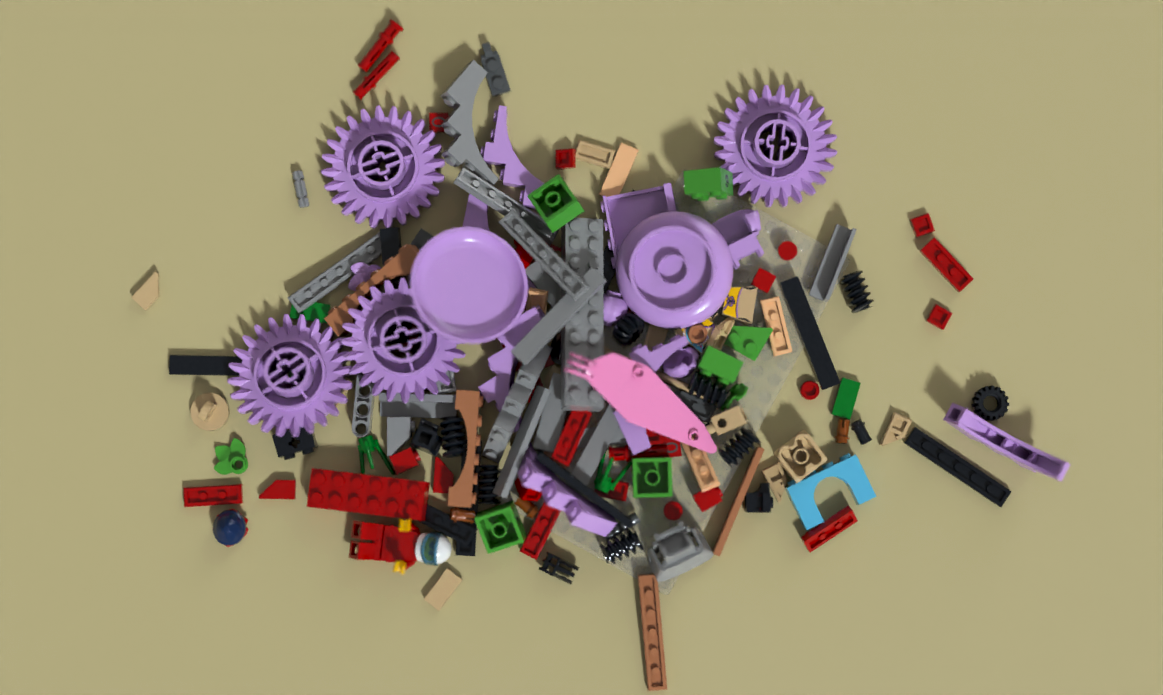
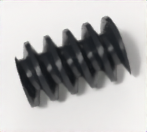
[841,270,874,313]
[687,371,730,409]
[440,416,467,458]
[718,428,761,469]
[477,464,502,505]
[599,529,643,565]

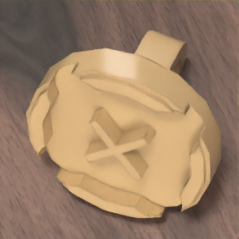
[190,393,230,431]

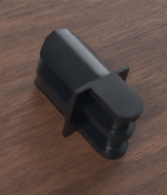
[539,552,579,585]

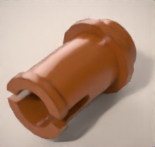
[834,419,850,444]
[514,497,540,519]
[449,507,475,523]

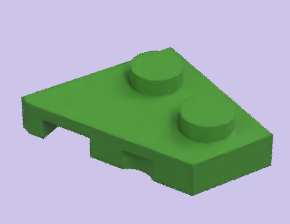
[724,326,774,361]

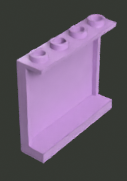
[600,182,677,269]

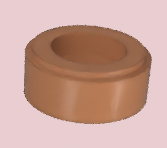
[688,324,707,344]

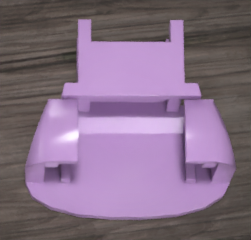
[712,209,764,270]

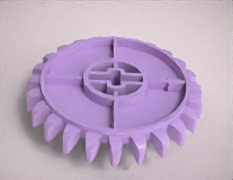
[713,85,837,208]
[321,105,445,228]
[341,277,466,403]
[227,314,353,437]

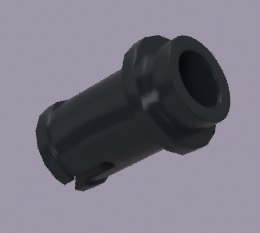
[851,419,872,445]

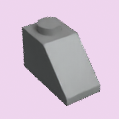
[387,417,415,456]

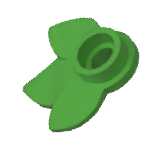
[721,383,748,410]
[214,438,248,475]

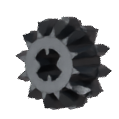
[612,312,645,346]

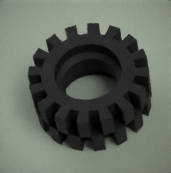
[971,386,1009,421]

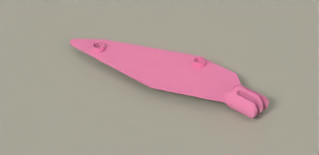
[564,352,717,454]

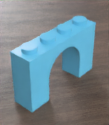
[785,453,877,530]

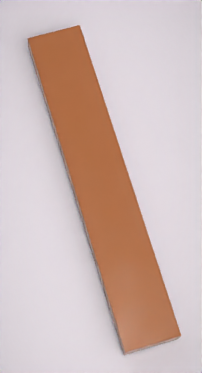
[712,447,765,556]
[638,573,667,691]

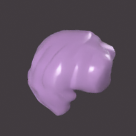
[662,347,699,378]

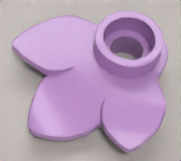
[348,262,381,298]

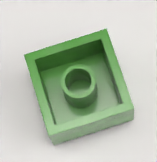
[684,167,733,202]
[527,174,584,233]
[696,345,744,386]
[632,458,673,498]
[474,500,527,554]

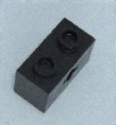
[272,427,318,460]

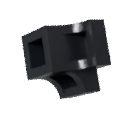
[410,418,443,457]
[745,483,773,513]

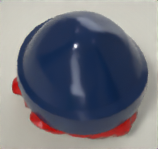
[213,509,249,547]

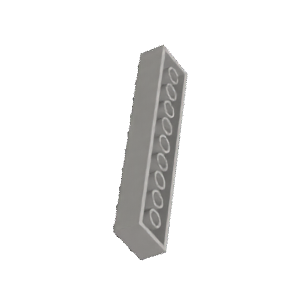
[561,218,604,412]

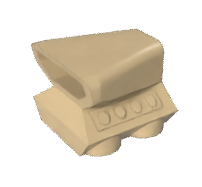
[773,430,827,483]

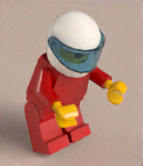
[349,519,452,575]

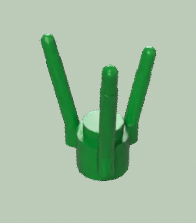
[357,435,395,475]
[594,452,632,494]

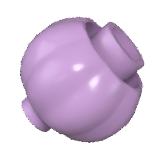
[604,290,628,327]

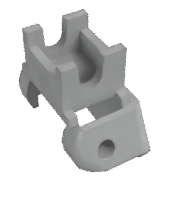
[647,521,714,582]

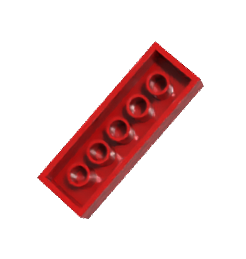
[307,468,430,521]

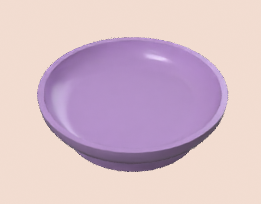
[616,211,733,329]
[410,227,528,344]

